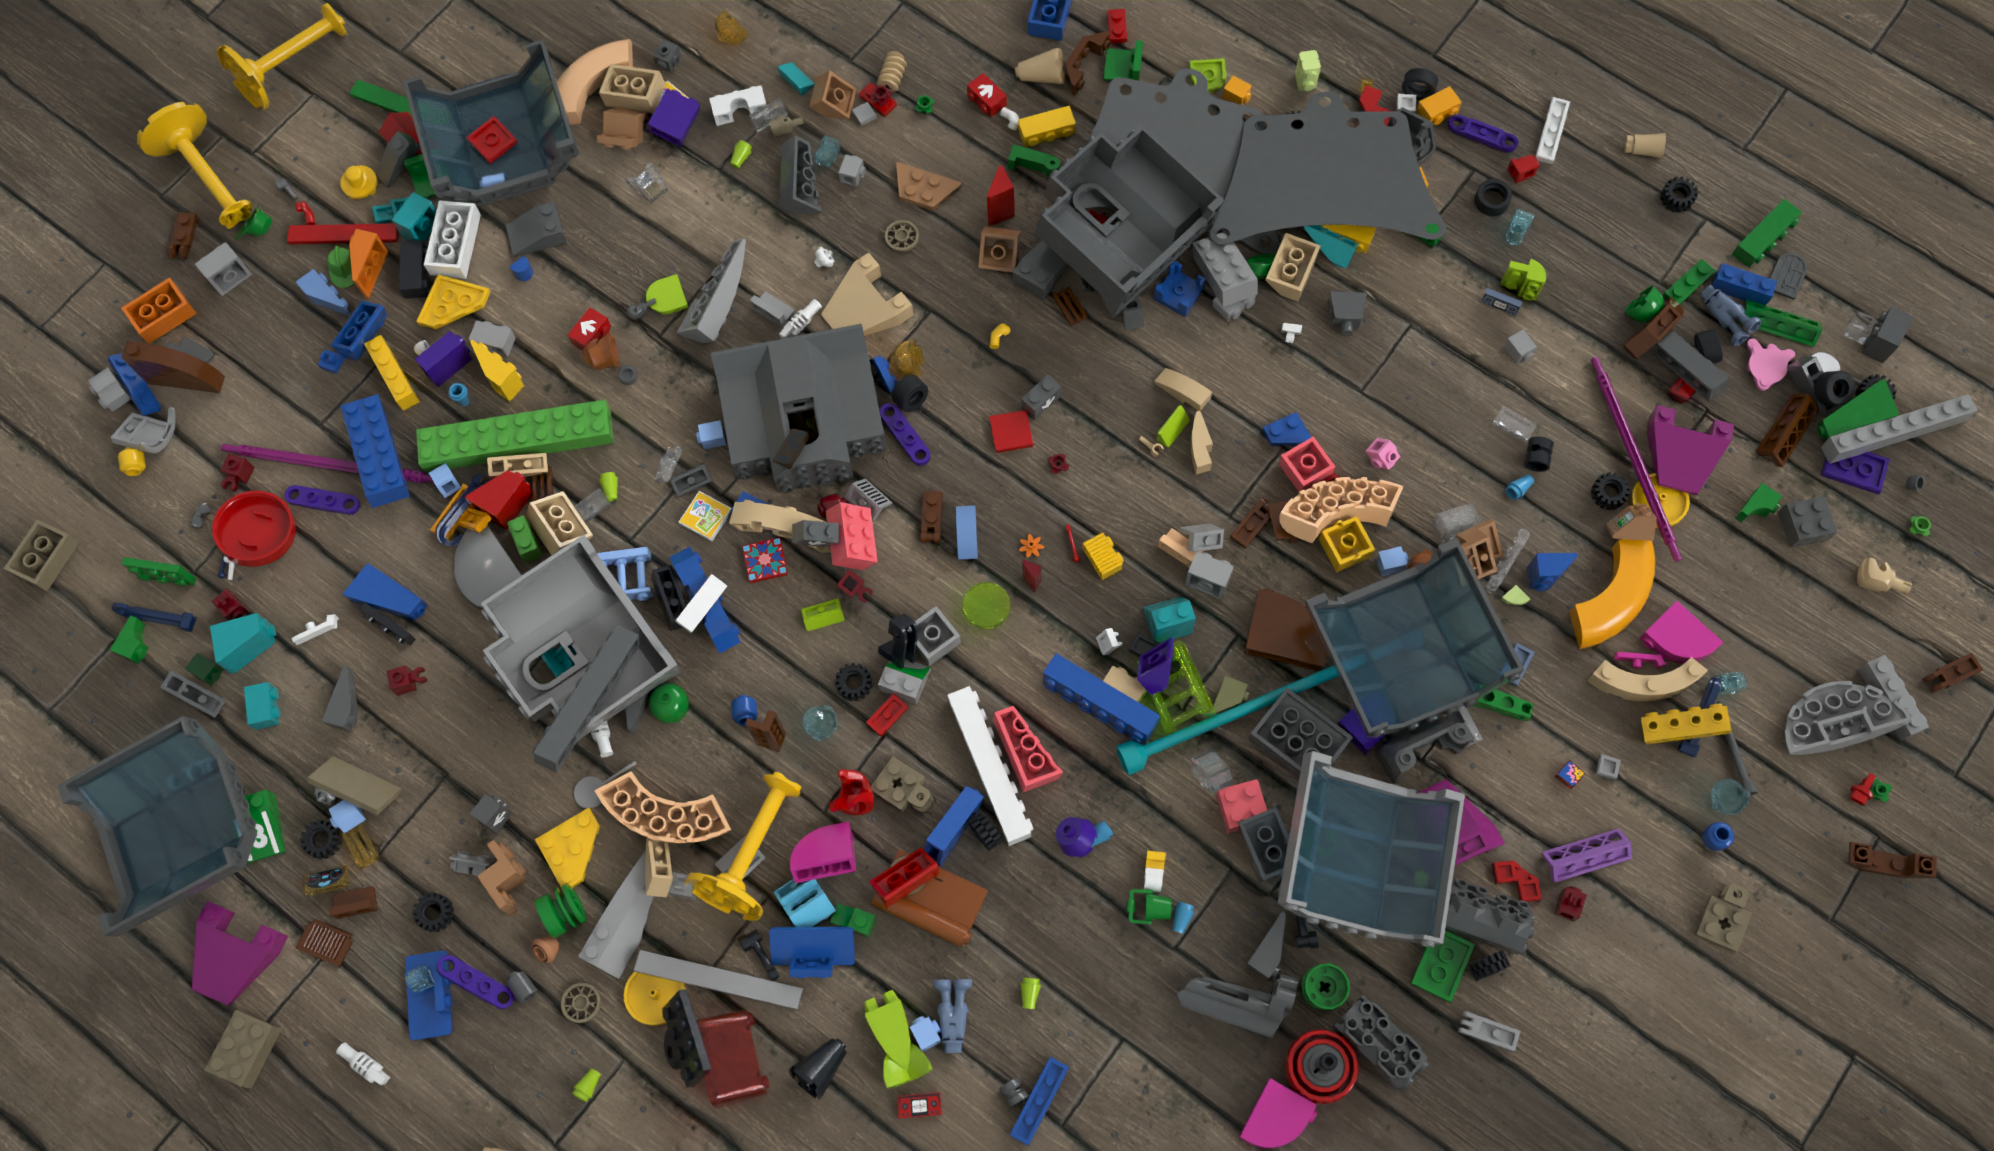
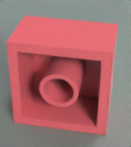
[1279,437,1335,492]
[1216,779,1267,834]

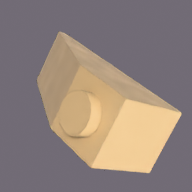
[487,453,548,481]
[644,837,673,897]

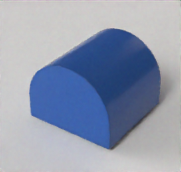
[510,256,533,281]

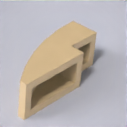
[1154,368,1212,411]
[1191,410,1213,475]

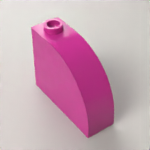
[1640,601,1723,664]
[790,821,856,883]
[1238,1078,1317,1149]

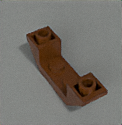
[1065,31,1111,96]
[1623,296,1684,359]
[1848,842,1937,878]

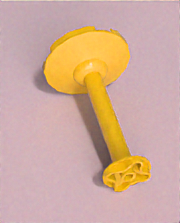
[216,3,347,110]
[137,102,253,229]
[684,772,802,921]

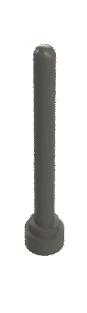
[1715,702,1758,797]

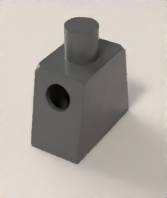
[1328,291,1367,336]

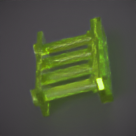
[1137,640,1216,734]

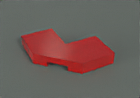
[1359,85,1391,126]
[1492,860,1542,902]

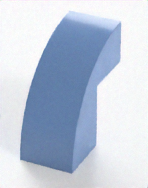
[956,506,978,559]

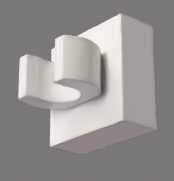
[1281,323,1302,343]
[1096,628,1122,655]

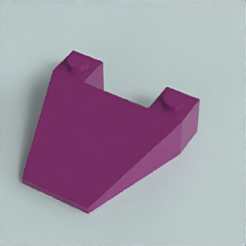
[1647,405,1734,495]
[192,901,289,1006]

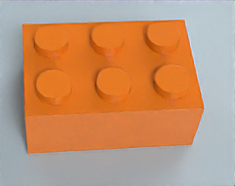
[121,277,197,344]

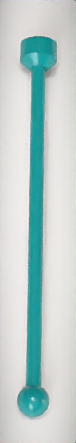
[1115,628,1425,776]

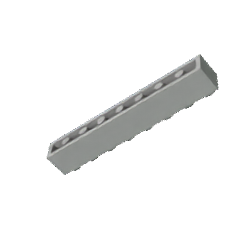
[1821,394,1978,464]

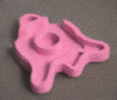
[1746,339,1795,391]

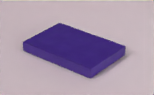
[1820,452,1889,495]

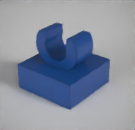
[318,349,345,374]

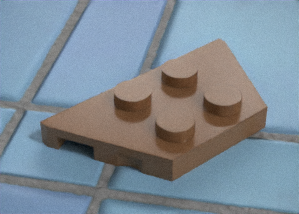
[896,162,962,211]

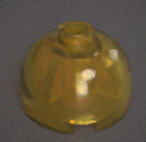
[715,9,749,45]
[891,339,924,377]

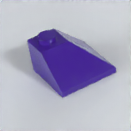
[1137,637,1174,695]

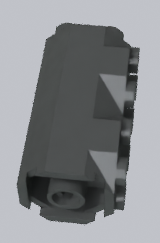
[1445,879,1535,955]
[1332,995,1429,1090]

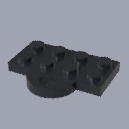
[662,989,711,1088]

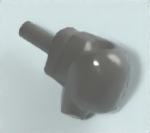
[626,298,656,320]

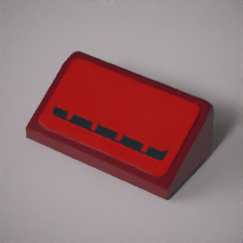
[1667,377,1696,404]
[1022,559,1041,592]

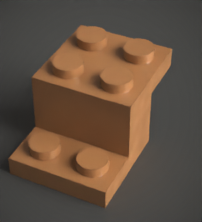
[597,107,649,150]
[1452,519,1503,587]
[477,840,527,916]

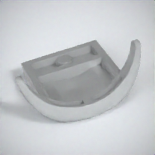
[110,407,176,454]

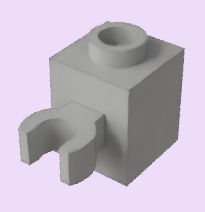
[668,872,696,901]

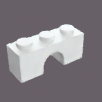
[709,86,768,126]

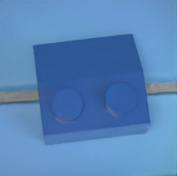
[1527,553,1577,591]

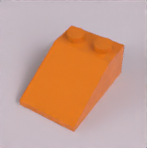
[349,229,388,299]

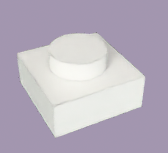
[1396,94,1416,113]

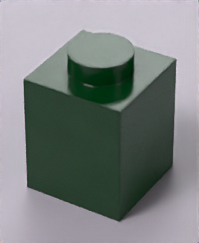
[185,653,223,686]

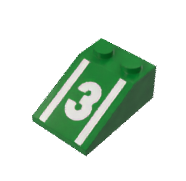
[226,790,286,864]

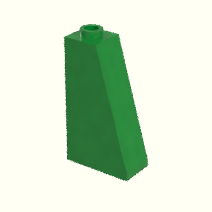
[1817,379,1899,441]

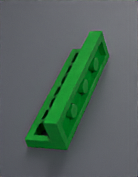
[1739,299,1822,347]

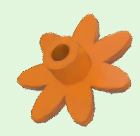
[1019,534,1044,558]

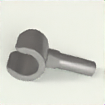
[276,178,298,200]

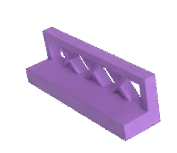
[1542,828,1632,883]

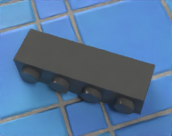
[1654,331,1729,402]

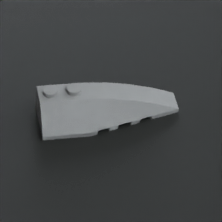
[677,238,746,344]
[578,851,654,979]

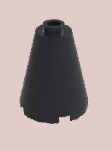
[789,1038,847,1100]

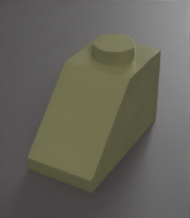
[1210,676,1249,717]

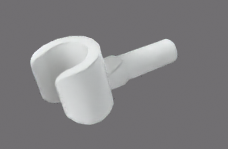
[224,556,237,580]

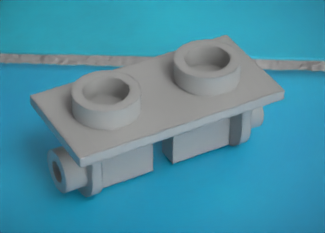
[1448,706,1483,747]
[449,851,496,876]

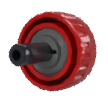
[1284,1029,1359,1104]

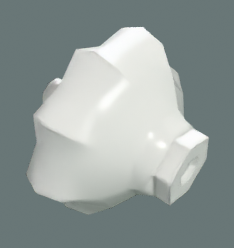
[814,247,835,268]

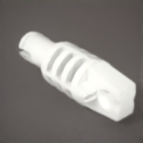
[779,299,822,339]
[591,721,613,757]
[336,1042,390,1085]

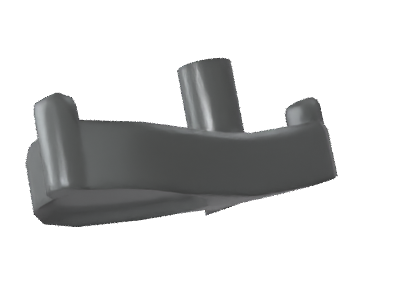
[191,503,211,528]

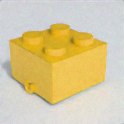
[1319,516,1375,573]

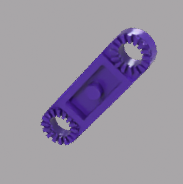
[1448,114,1519,153]
[880,403,930,466]
[284,485,360,515]
[436,955,514,1010]

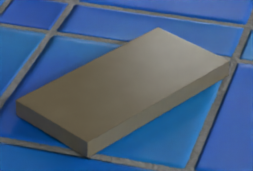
[307,756,402,815]

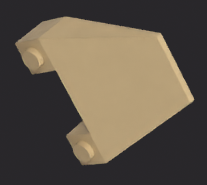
[821,253,914,336]

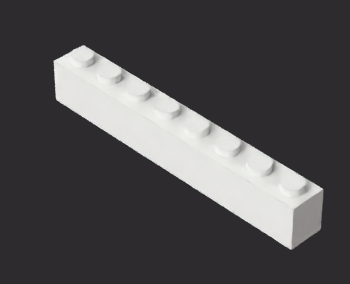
[947,686,1034,846]

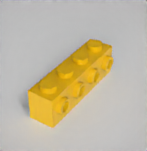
[1641,704,1732,744]

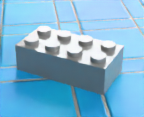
[1192,231,1258,307]

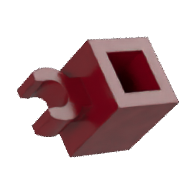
[220,454,254,492]
[836,569,873,603]
[211,589,248,621]
[386,665,427,696]
[1554,886,1587,921]

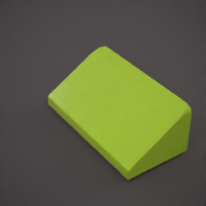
[1157,405,1190,448]
[801,598,845,631]

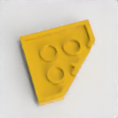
[416,274,491,330]
[535,808,600,890]

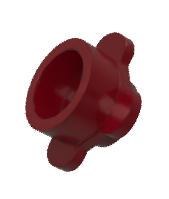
[870,86,892,105]
[1047,454,1069,474]

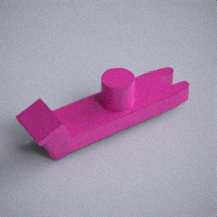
[1614,652,1667,669]

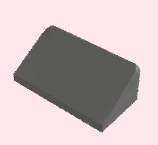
[669,463,712,497]

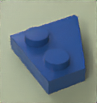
[869,355,898,393]
[1262,412,1311,446]

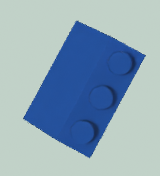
[330,301,387,361]

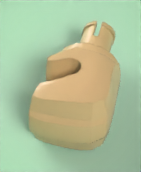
[1857,558,1912,594]

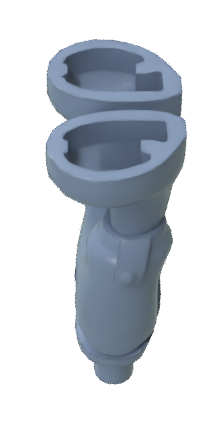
[1700,285,1762,346]
[933,979,972,1053]

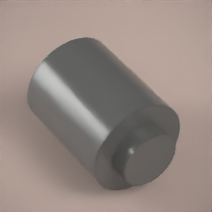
[506,970,538,1005]

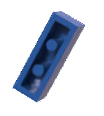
[1711,263,1777,305]

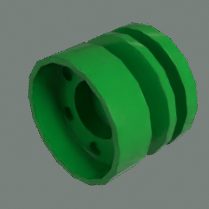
[534,883,587,939]
[1300,964,1350,1010]

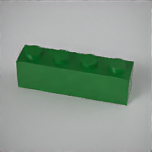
[1732,198,1802,268]

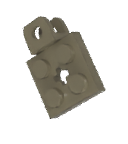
[871,756,934,813]
[1694,884,1752,952]

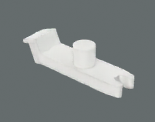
[292,614,339,645]

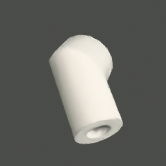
[1000,107,1019,130]

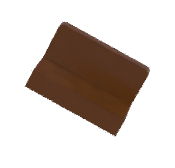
[1267,500,1299,544]
[329,886,377,919]

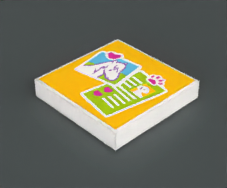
[679,491,732,542]

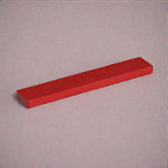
[287,223,399,245]

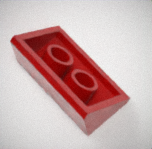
[379,112,441,156]
[987,166,1015,226]
[869,848,939,908]

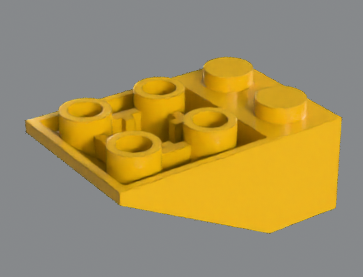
[470,340,524,402]

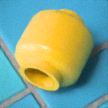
[118,447,146,476]

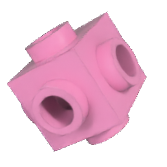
[1366,438,1400,470]

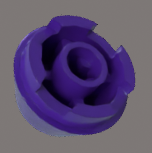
[1056,817,1097,858]

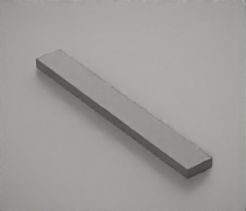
[634,950,803,1010]

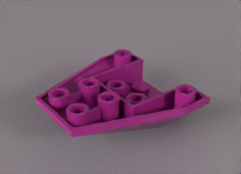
[1411,779,1505,879]

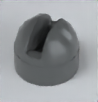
[1906,475,1925,491]

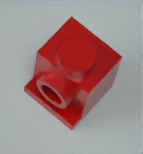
[1507,154,1539,183]

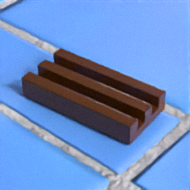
[1053,287,1087,326]
[532,465,553,501]

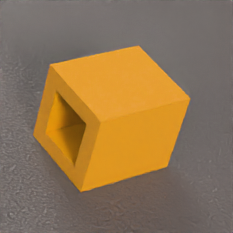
[1222,76,1252,105]

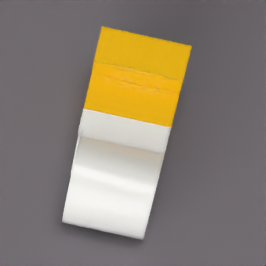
[1144,851,1166,892]

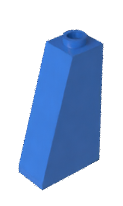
[343,563,428,621]
[924,786,984,868]

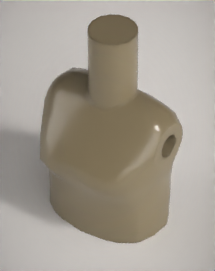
[769,115,804,137]

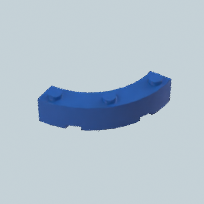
[669,547,741,653]

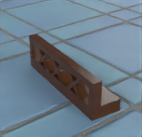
[1756,394,1819,467]
[745,710,786,752]

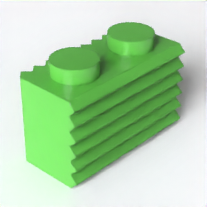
[507,515,543,563]

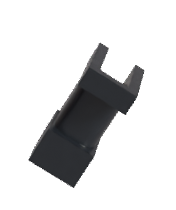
[878,614,919,669]

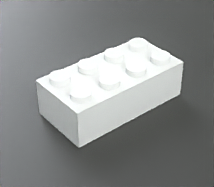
[424,201,481,279]

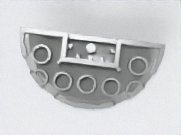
[454,525,522,608]
[1784,681,1912,755]

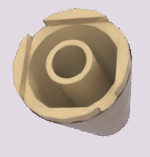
[1015,48,1065,84]

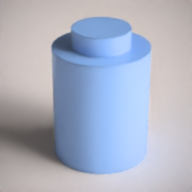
[479,173,507,188]

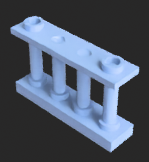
[597,547,654,601]

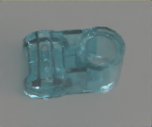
[1506,208,1535,245]

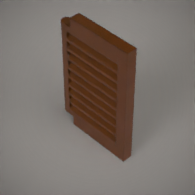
[296,919,353,967]

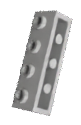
[1858,655,1929,741]

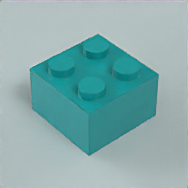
[392,192,436,243]

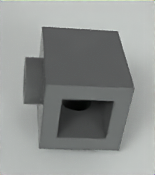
[653,39,681,72]

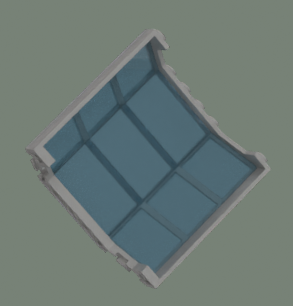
[1278,751,1465,948]

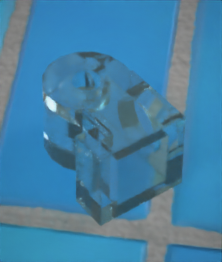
[814,135,841,168]
[1716,672,1748,696]
[404,965,434,993]

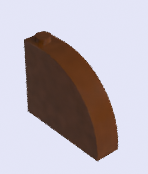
[121,341,225,393]
[1244,589,1327,672]

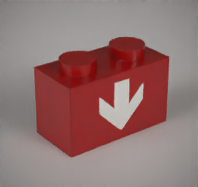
[967,73,1007,118]
[567,307,611,350]

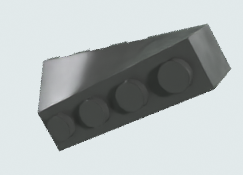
[780,136,822,214]

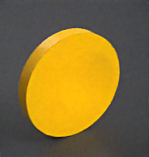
[1630,473,1690,528]
[624,972,686,1026]

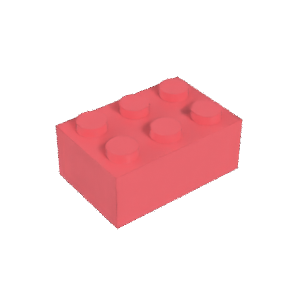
[826,502,878,570]

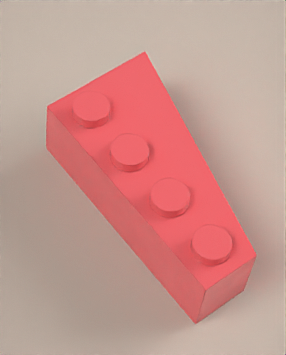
[992,706,1063,793]

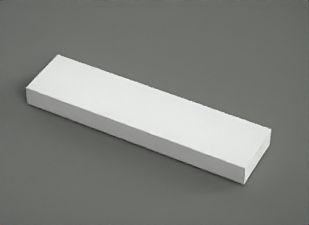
[1535,97,1570,164]

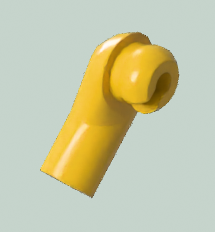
[990,323,1010,349]

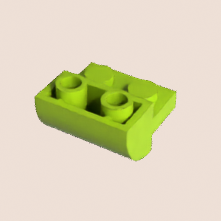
[1501,259,1546,301]

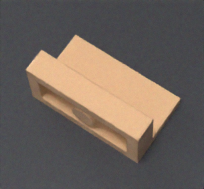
[1158,528,1203,568]

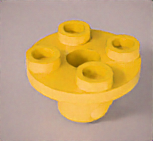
[340,165,378,199]

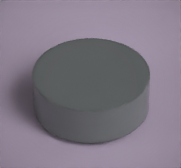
[618,365,638,385]

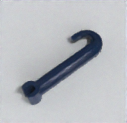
[435,474,490,546]
[111,602,197,632]
[1678,676,1721,757]

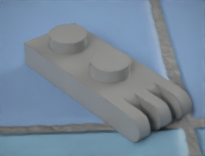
[1458,1011,1521,1052]

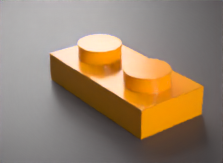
[456,507,492,533]

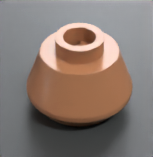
[531,936,559,963]

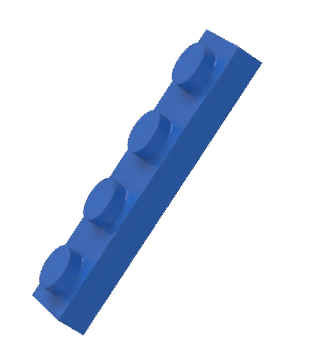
[108,353,161,416]
[1010,1057,1069,1146]

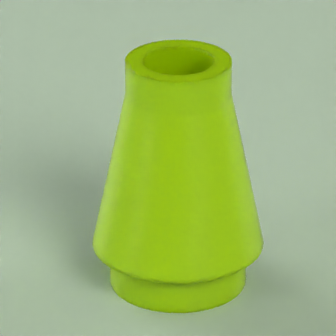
[730,140,752,169]
[599,472,618,502]
[1020,977,1041,1009]
[572,1068,601,1103]

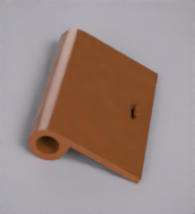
[871,849,989,948]

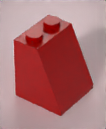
[465,470,533,530]

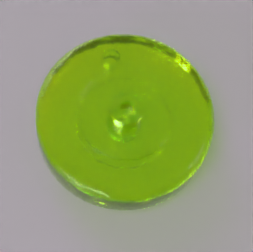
[963,582,1010,629]

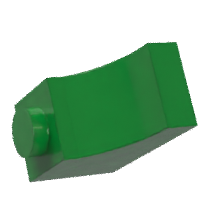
[1735,483,1783,523]
[110,615,149,664]
[830,903,877,939]

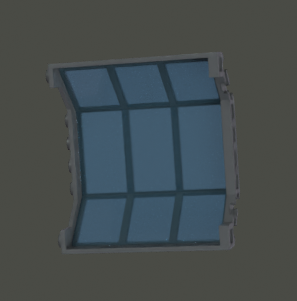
[403,40,579,206]
[1305,538,1524,738]
[58,716,257,937]

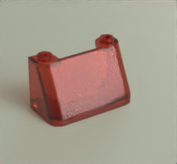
[696,1009,770,1108]

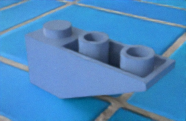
[296,269,351,316]

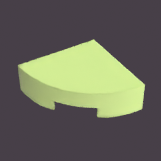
[1501,585,1530,605]

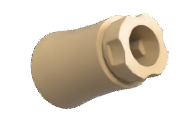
[1624,133,1666,159]

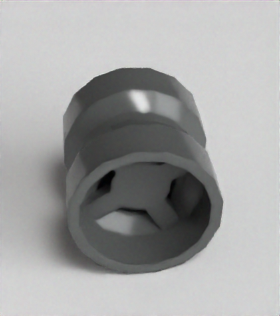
[999,1078,1028,1108]

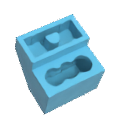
[774,879,836,927]

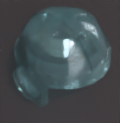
[802,704,837,742]
[1710,779,1751,815]

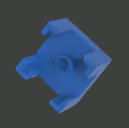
[1153,261,1206,317]

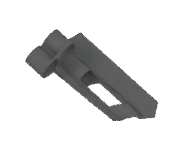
[1176,973,1298,1038]

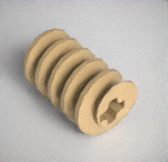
[876,51,907,92]

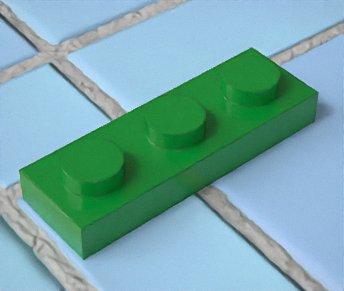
[1663,259,1716,305]

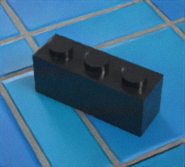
[399,239,430,299]
[651,565,686,631]

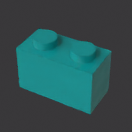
[244,682,281,730]

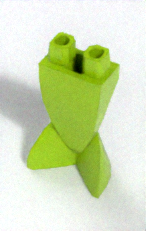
[864,990,933,1089]

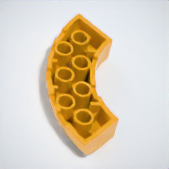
[1569,539,1655,649]

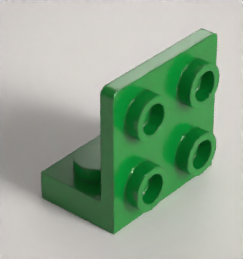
[1104,40,1143,81]
[404,149,451,198]

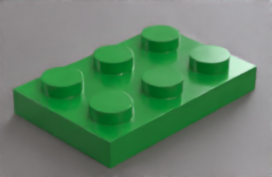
[121,557,197,587]
[1410,930,1475,1003]

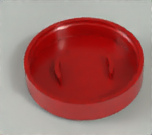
[212,491,296,567]

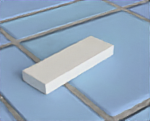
[675,574,727,633]

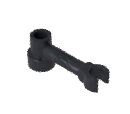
[1292,894,1319,949]
[737,929,779,981]

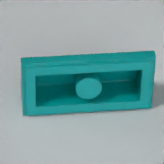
[777,62,815,96]

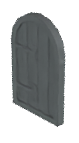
[1770,253,1807,300]

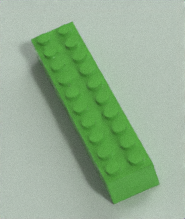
[416,400,614,473]

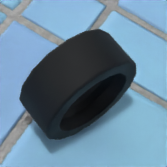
[1402,68,1439,100]
[1475,179,1512,216]

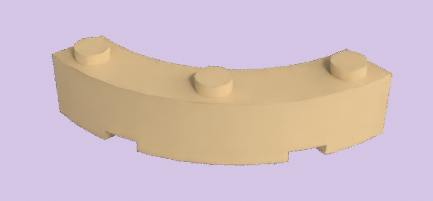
[729,500,831,553]
[1587,657,1708,702]

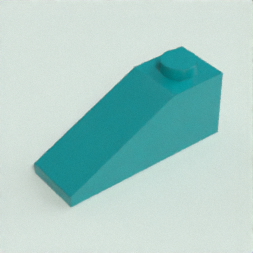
[1304,225,1358,268]

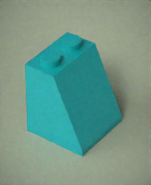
[1143,597,1196,643]
[210,613,276,674]

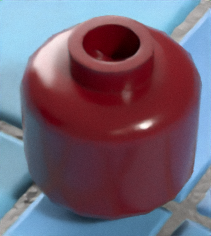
[817,493,846,520]

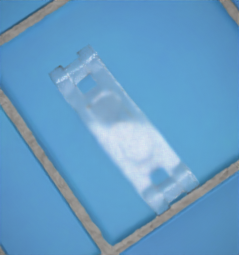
[1485,529,1530,593]

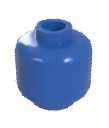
[731,695,758,726]
[1702,822,1734,851]

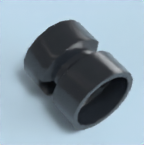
[1524,436,1554,472]

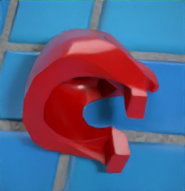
[829,769,874,816]

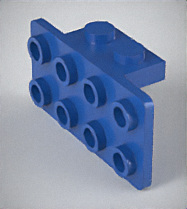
[769,927,855,978]
[405,950,453,1041]

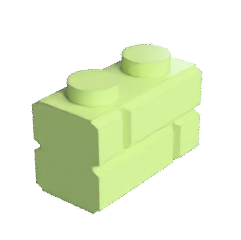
[1295,50,1321,91]

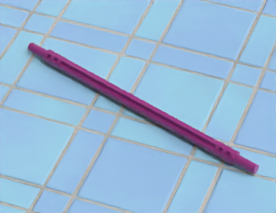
[1591,357,1682,562]
[221,444,434,483]

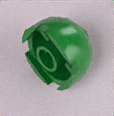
[1625,285,1664,323]
[648,683,689,724]

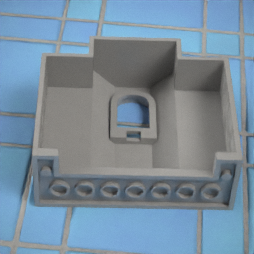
[481,535,680,740]

